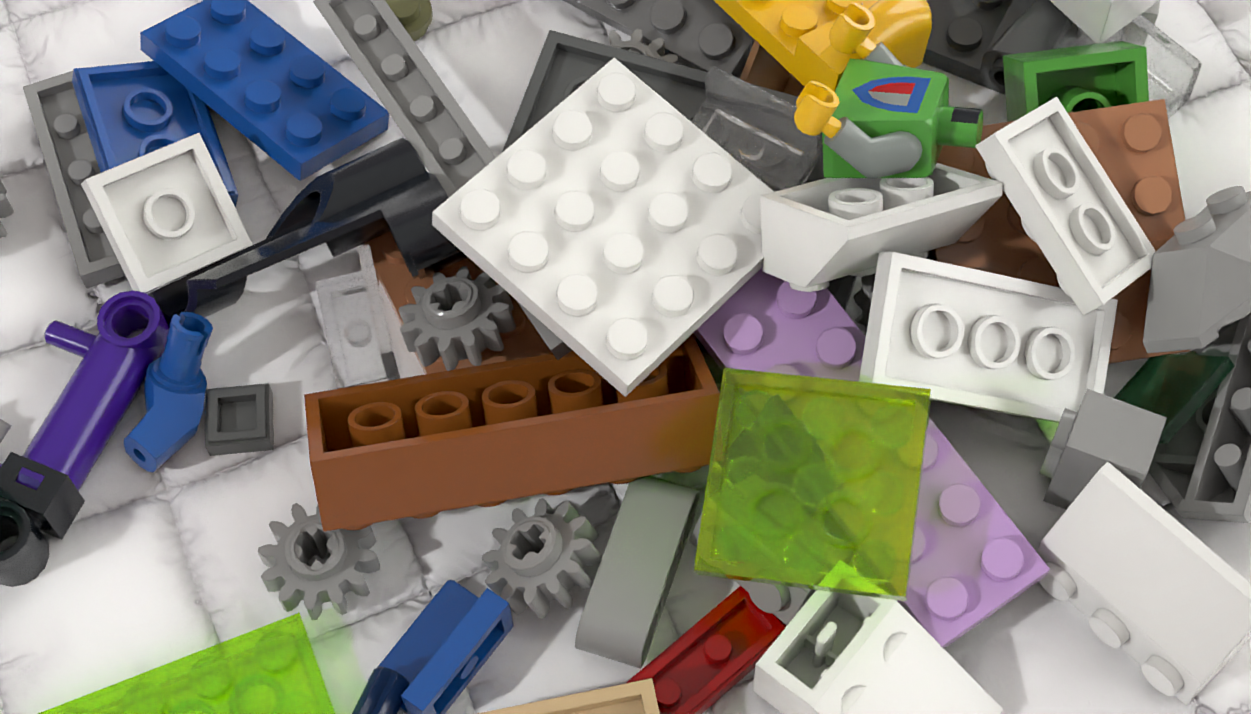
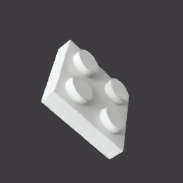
[81,133,253,293]

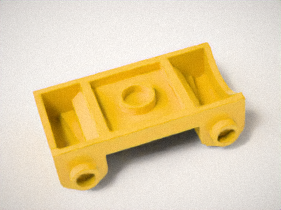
[714,0,932,92]

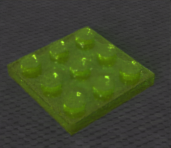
[694,368,932,601]

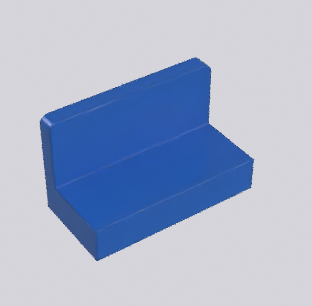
[368,580,514,714]

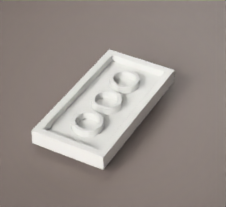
[858,252,1118,423]

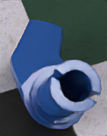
[124,312,213,473]

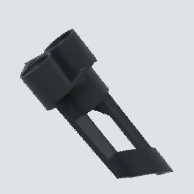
[148,137,468,328]

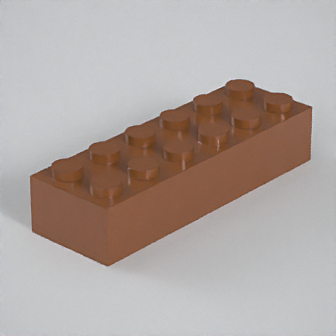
[304,333,725,532]

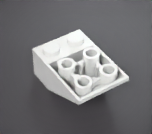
[753,560,1003,714]

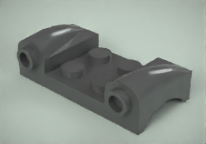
[922,0,1073,95]

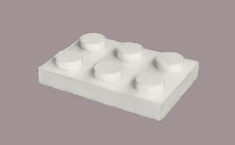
[975,97,1156,316]

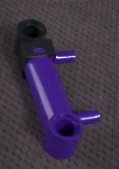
[0,290,169,587]

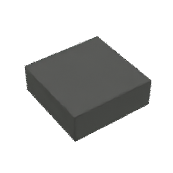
[205,383,274,456]

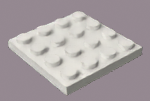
[432,58,774,397]

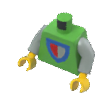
[794,2,983,179]

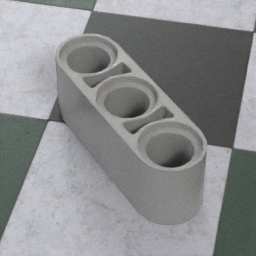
[575,475,700,669]

